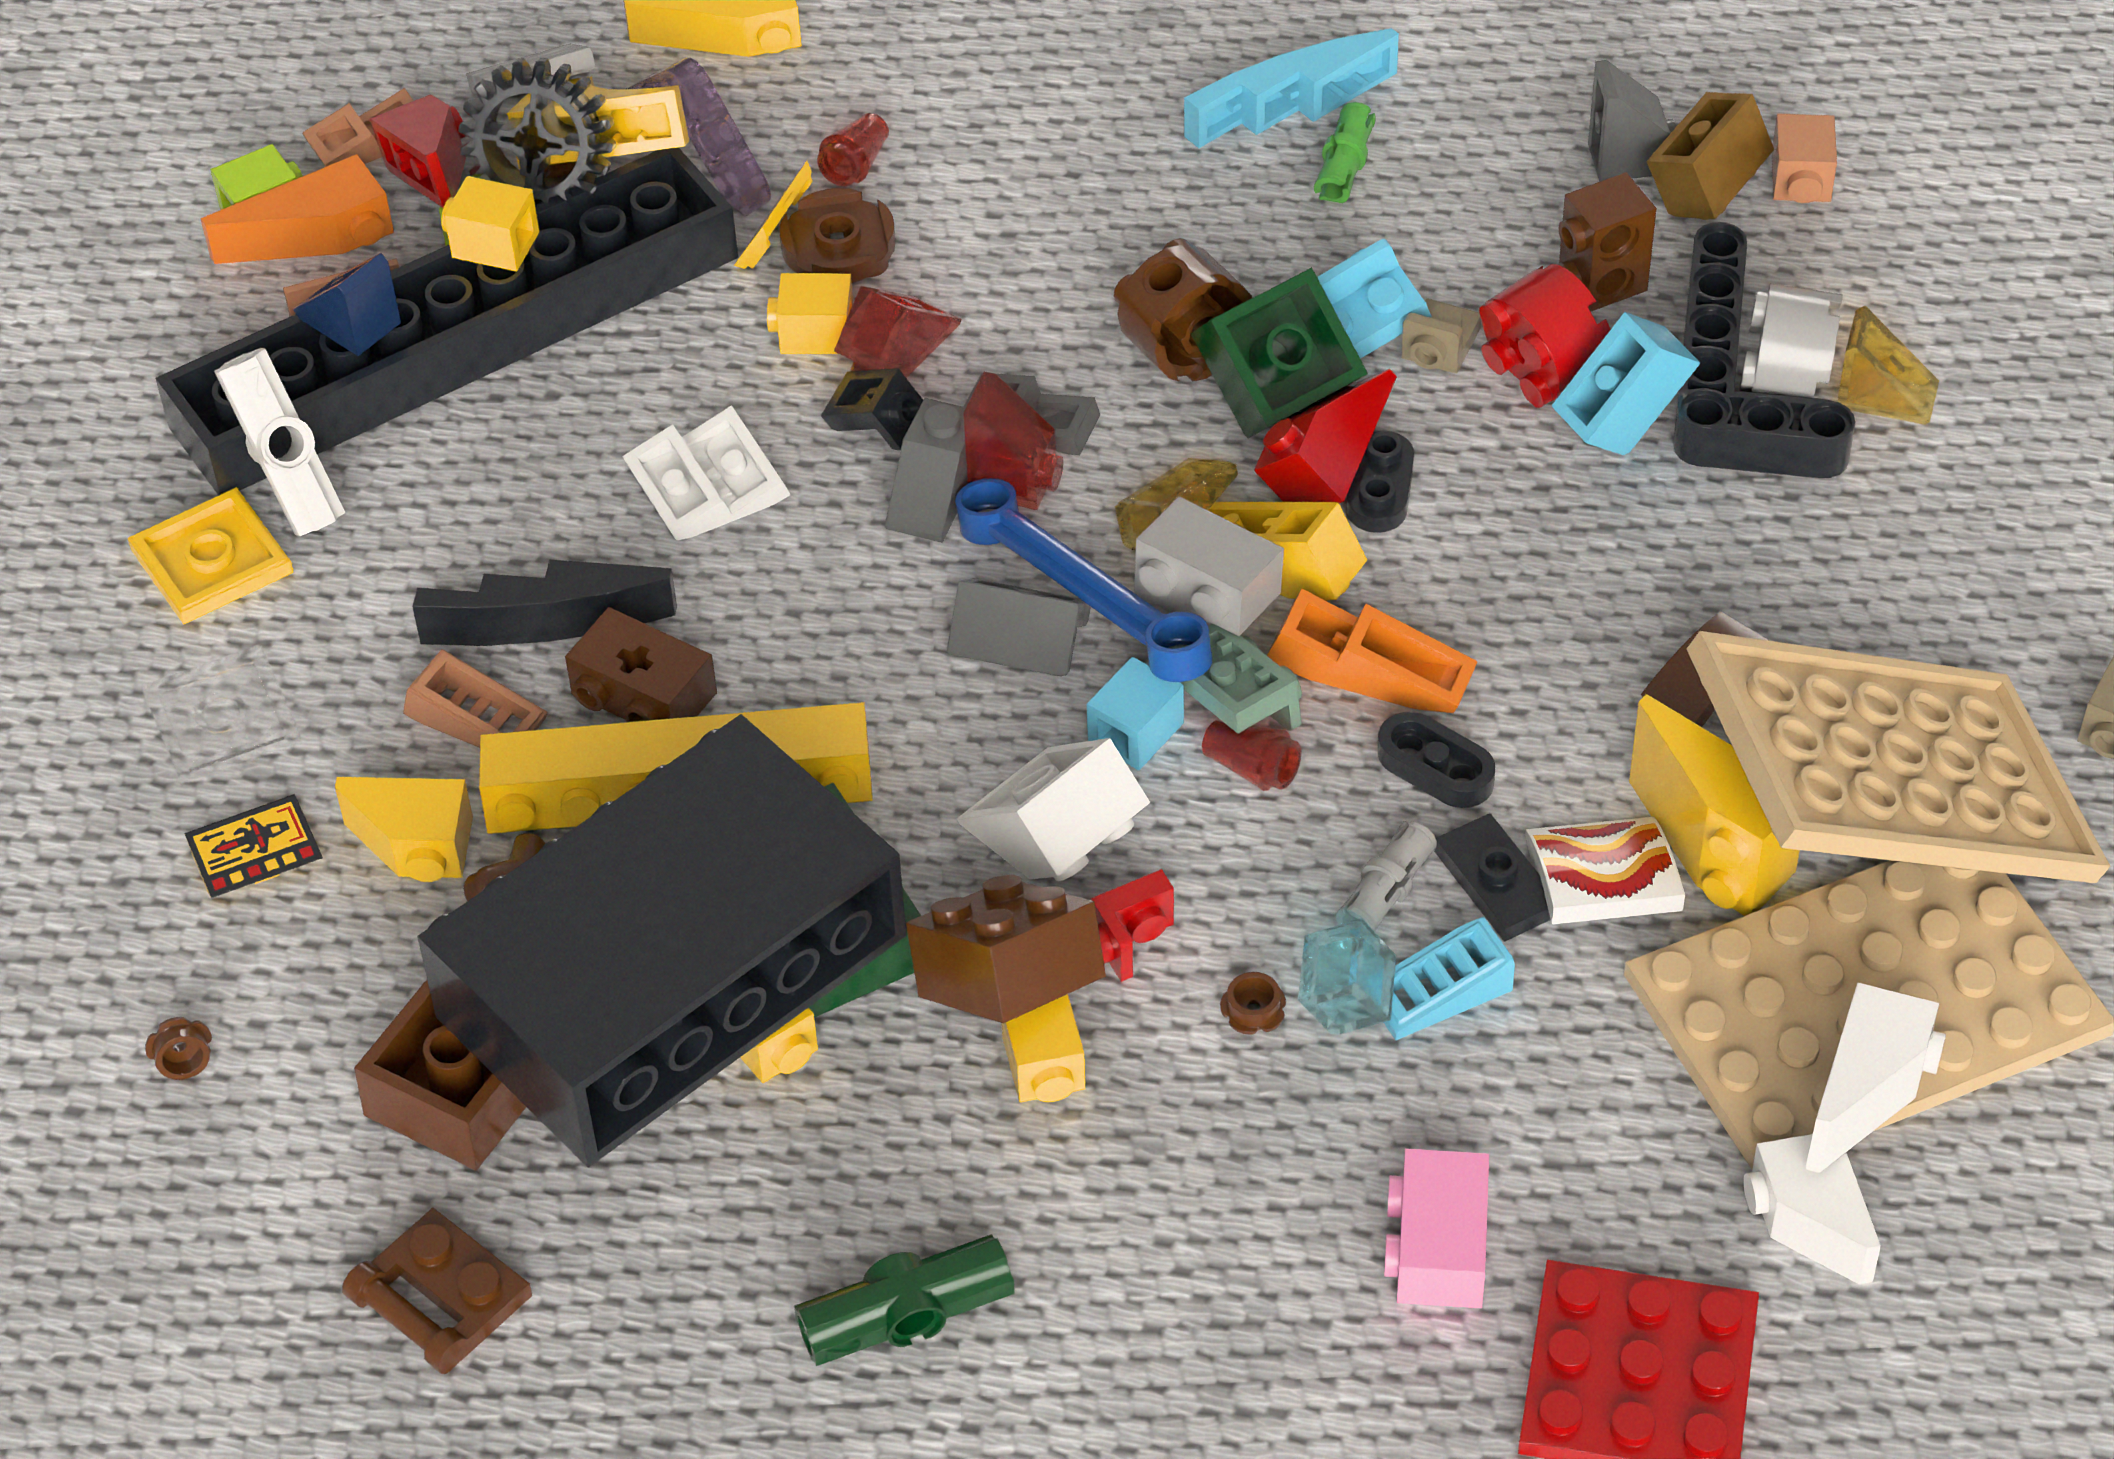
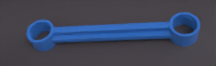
[955,478,1212,682]

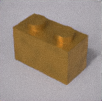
[1646,92,1775,220]

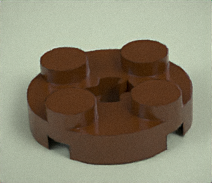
[779,188,896,283]

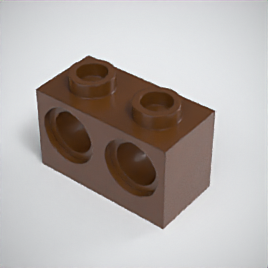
[1558,172,1657,312]

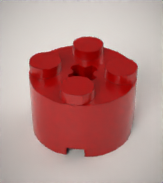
[1479,264,1611,408]

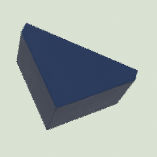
[293,253,401,356]

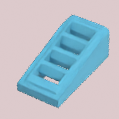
[1363,917,1515,1040]

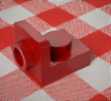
[1091,869,1174,982]

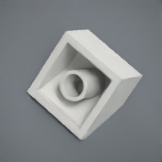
[957,738,1150,881]

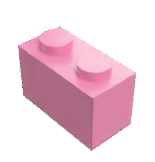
[1384,1148,1489,1308]

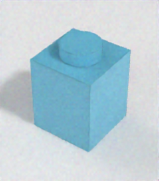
[1086,657,1184,770]

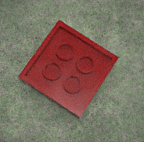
[1518,1259,1759,1459]

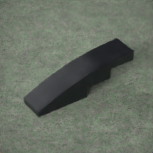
[412,559,677,646]

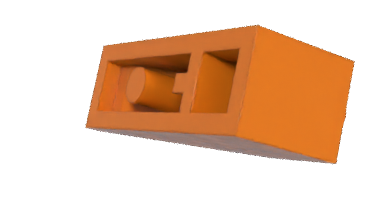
[200,154,394,264]

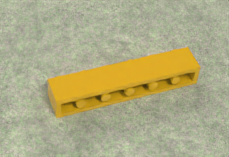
[479,702,873,834]

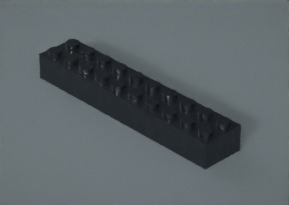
[155,147,739,496]

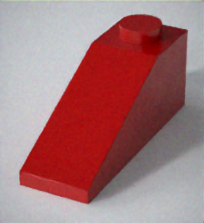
[370,94,467,208]
[1254,369,1397,504]

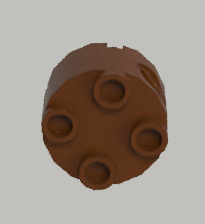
[1113,238,1253,382]

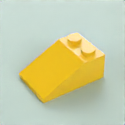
[1629,694,1800,916]

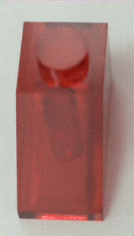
[834,286,962,378]
[963,371,1064,510]

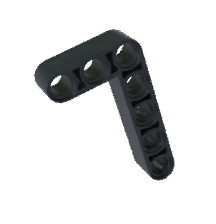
[1673,222,1856,478]

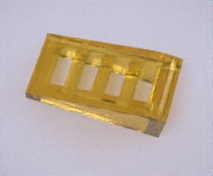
[1114,458,1238,550]

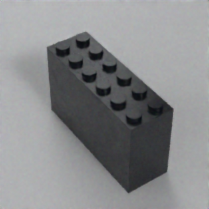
[417,714,907,1168]

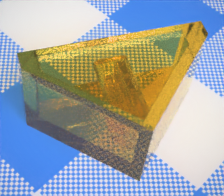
[1837,305,1939,425]

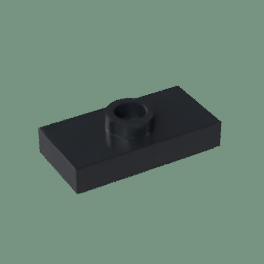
[1434,813,1551,942]

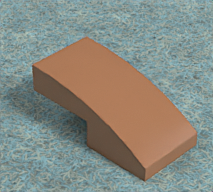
[302,88,414,167]

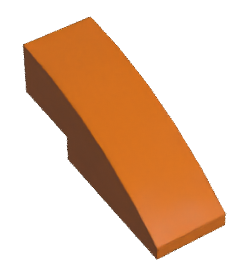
[1267,588,1478,713]

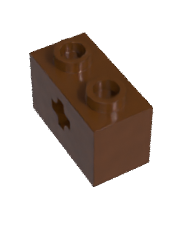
[565,607,717,722]

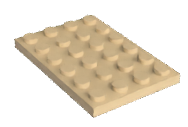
[1687,631,2111,883]
[1624,860,2114,1169]

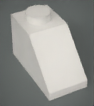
[1744,1134,1881,1284]

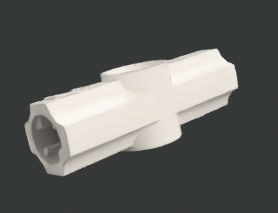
[214,348,345,536]

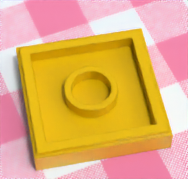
[127,487,294,625]

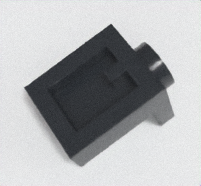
[821,368,923,450]

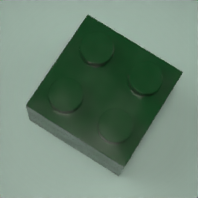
[1191,267,1368,438]

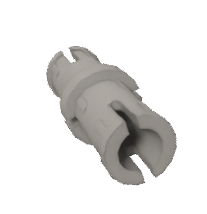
[1336,821,1437,940]

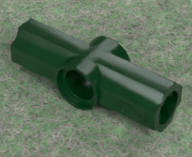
[794,1234,1015,1366]

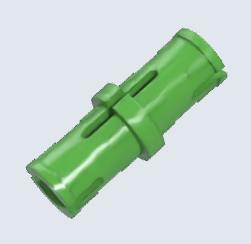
[1314,102,1376,203]

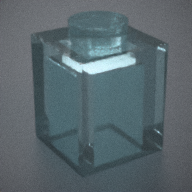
[1298,918,1396,1035]

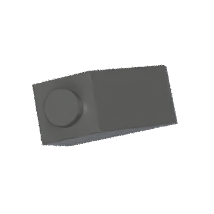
[1588,60,1676,182]
[885,398,984,543]

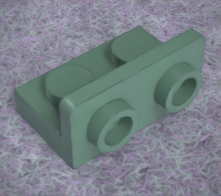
[1169,624,1302,733]

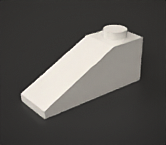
[1806,982,1946,1173]

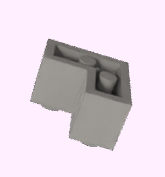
[1134,497,1284,636]

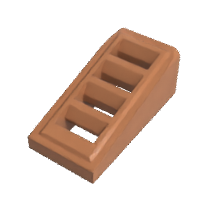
[403,649,547,748]

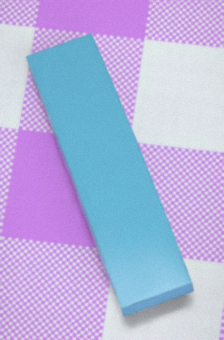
[1184,28,1399,148]

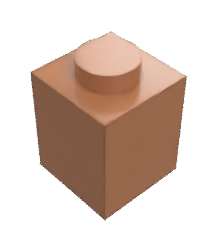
[1772,114,1837,203]

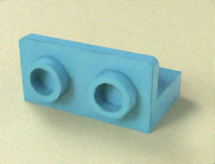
[1317,239,1432,359]

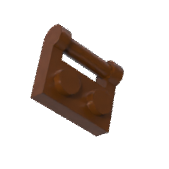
[342,1207,532,1374]

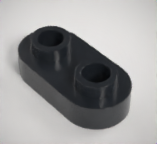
[1346,431,1414,533]
[1377,712,1495,808]

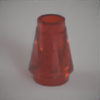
[817,113,889,186]
[1202,720,1302,791]

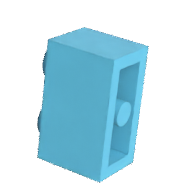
[1552,312,1700,455]

